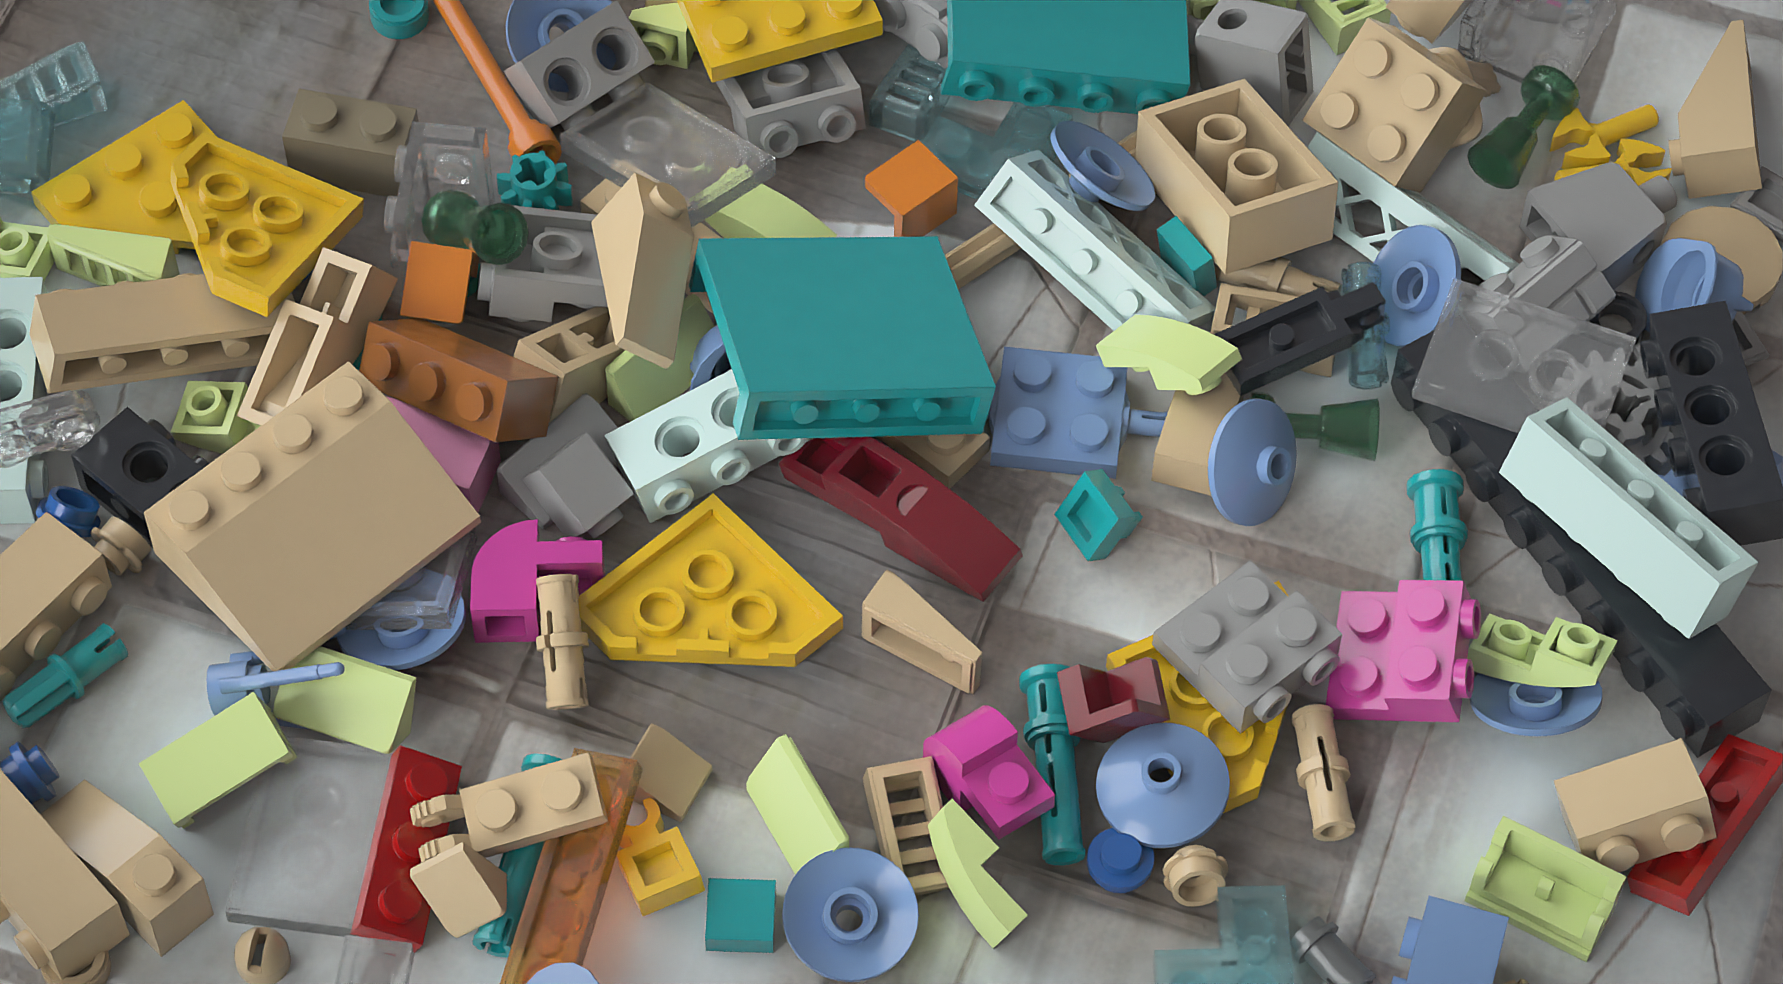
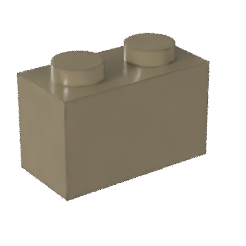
[282,88,423,200]

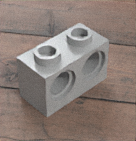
[504,0,655,132]

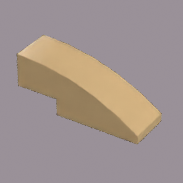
[237,247,398,426]
[1151,372,1245,496]

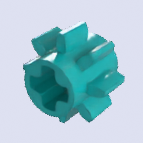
[496,151,573,210]

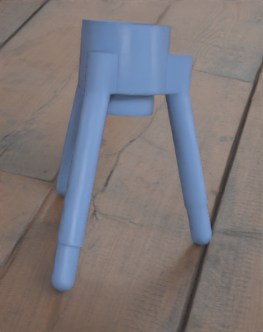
[206,627,346,730]

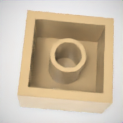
[1302,18,1487,192]

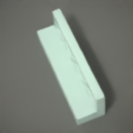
[1307,133,1519,330]
[974,149,1216,331]

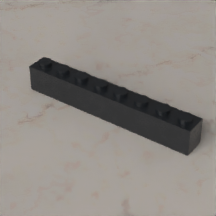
[1391,317,1772,758]

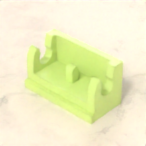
[138,692,298,829]
[1464,816,1626,962]

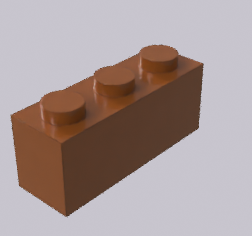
[359,318,559,442]

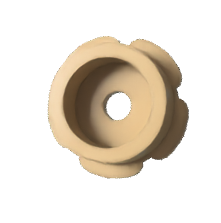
[91,517,151,576]
[1163,845,1228,907]

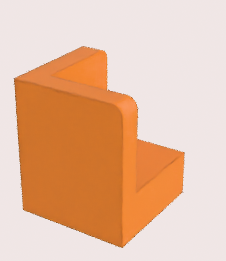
[865,140,958,237]
[400,241,480,324]

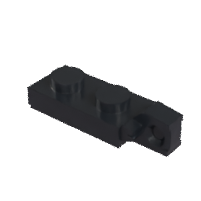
[1214,282,1386,396]

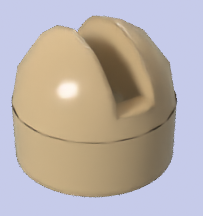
[234,927,291,984]

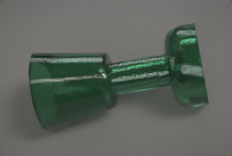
[1467,65,1580,189]
[421,189,529,265]
[1250,392,1380,461]

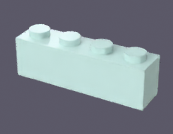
[1499,397,1758,639]

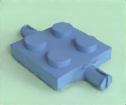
[987,346,1167,479]

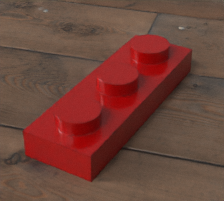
[1627,734,1783,916]
[351,745,462,954]

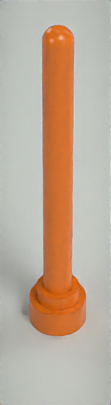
[433,0,562,164]

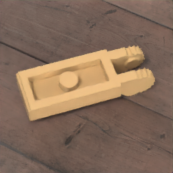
[410,752,608,863]

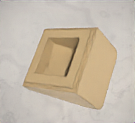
[621,723,712,823]
[410,842,507,938]

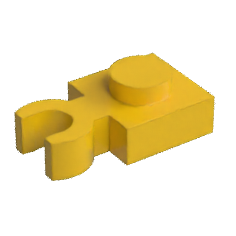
[610,797,705,916]

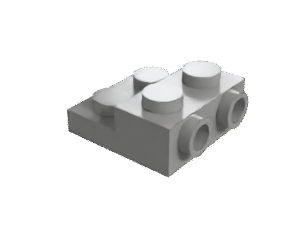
[716,48,866,159]
[477,204,608,322]
[1152,560,1342,734]

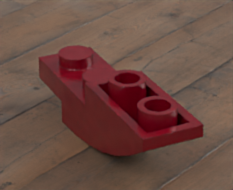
[778,437,1023,602]

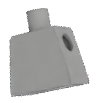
[1187,0,1314,126]
[1519,162,1677,290]

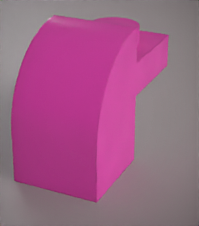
[470,519,605,643]
[923,705,1055,840]

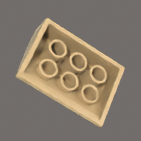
[144,361,481,671]

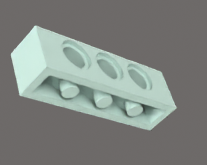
[0,277,53,524]
[605,369,813,523]

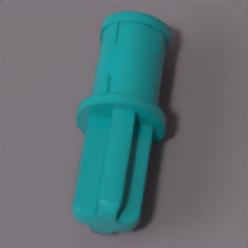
[2,623,128,729]

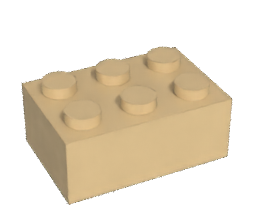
[1135,79,1338,275]

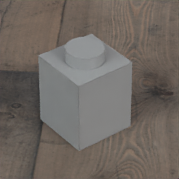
[521,432,634,539]

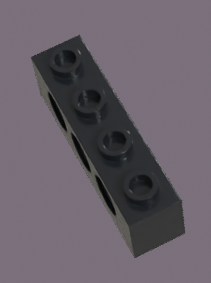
[1640,301,1783,546]
[71,407,209,548]

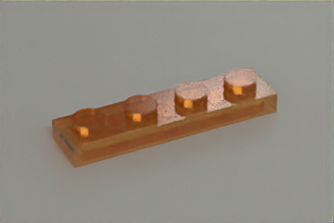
[500,748,643,984]

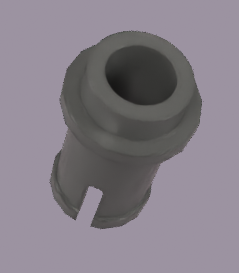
[1290,916,1376,984]

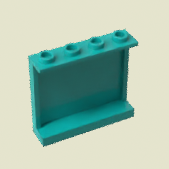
[941,0,1190,114]
[689,236,996,440]

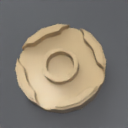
[1661,206,1783,315]

